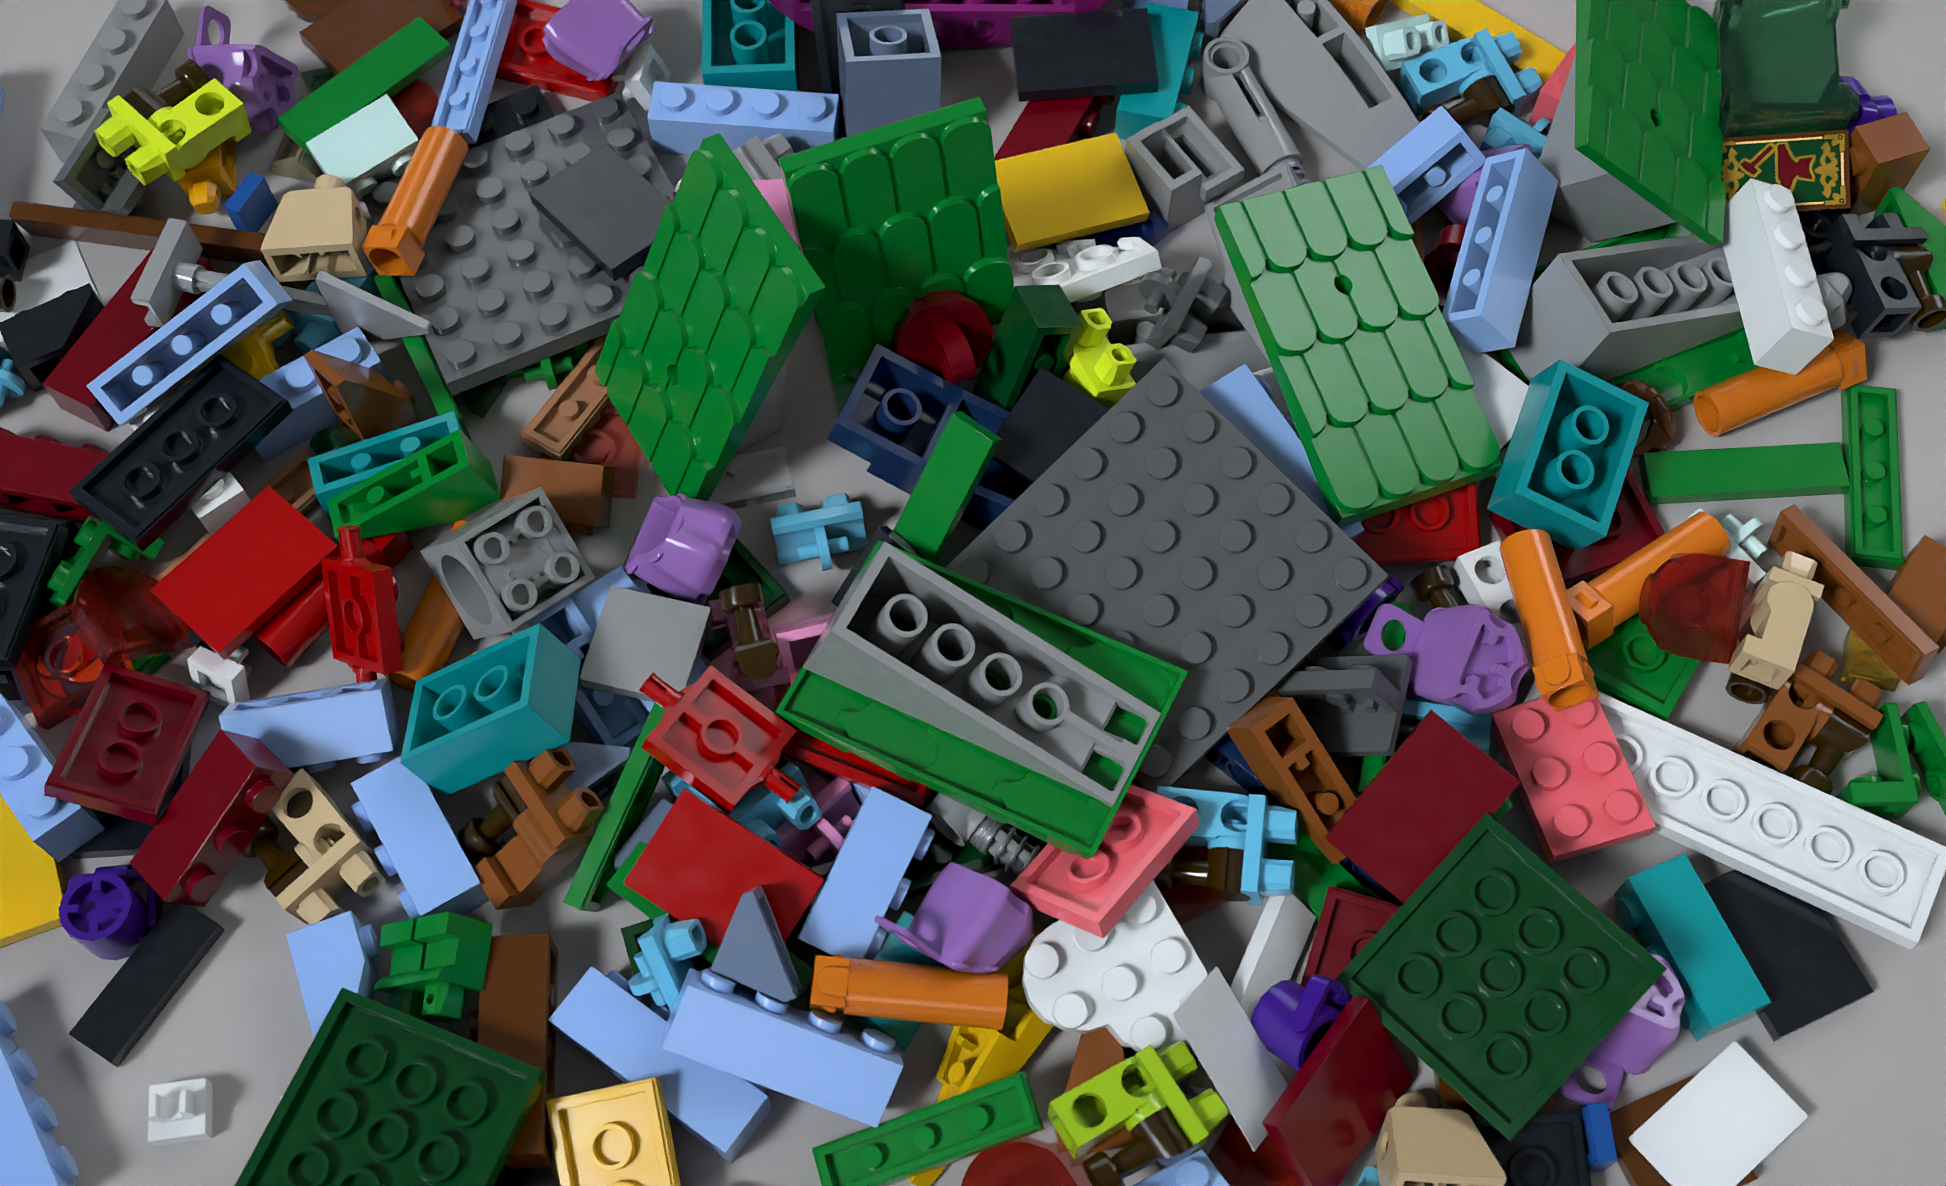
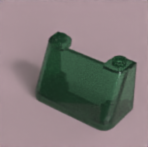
[1712,0,1859,138]

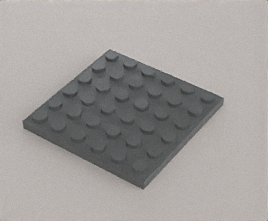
[362,92,675,396]
[945,358,1389,794]

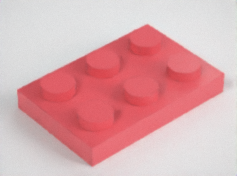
[1491,698,1656,864]
[1010,784,1200,939]

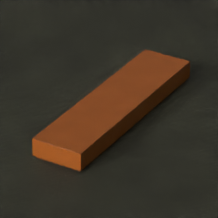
[1768,504,1939,685]

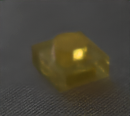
[1841,628,1901,692]

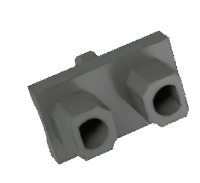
[1139,255,1227,353]

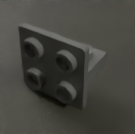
[53,108,149,216]
[1277,654,1413,757]

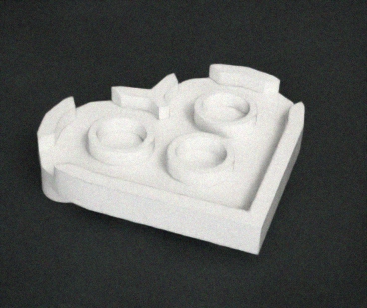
[1022,881,1208,1052]

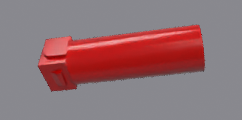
[251,531,413,668]

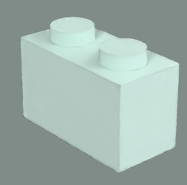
[306,94,419,200]

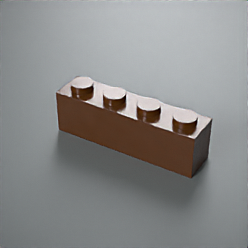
[469,932,558,1170]

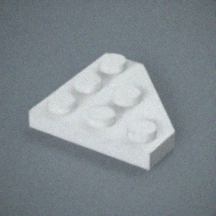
[1007,237,1162,303]

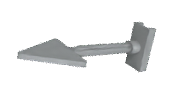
[130,218,432,342]

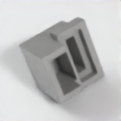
[1125,105,1245,235]

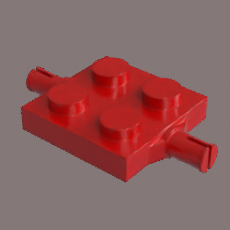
[321,525,404,683]
[639,665,802,815]

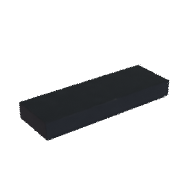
[69,903,225,1068]

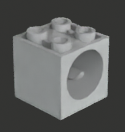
[420,487,595,639]

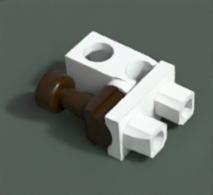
[1410,540,1534,678]

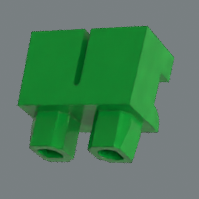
[374,911,493,1022]

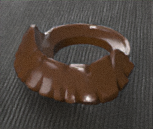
[1616,379,1675,458]

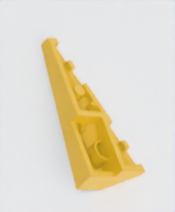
[907,921,1054,1186]

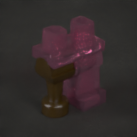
[708,583,791,713]

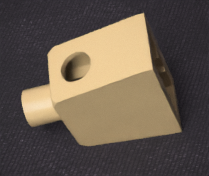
[261,174,368,282]
[1375,1093,1507,1186]

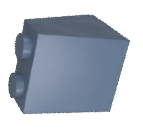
[836,9,942,138]

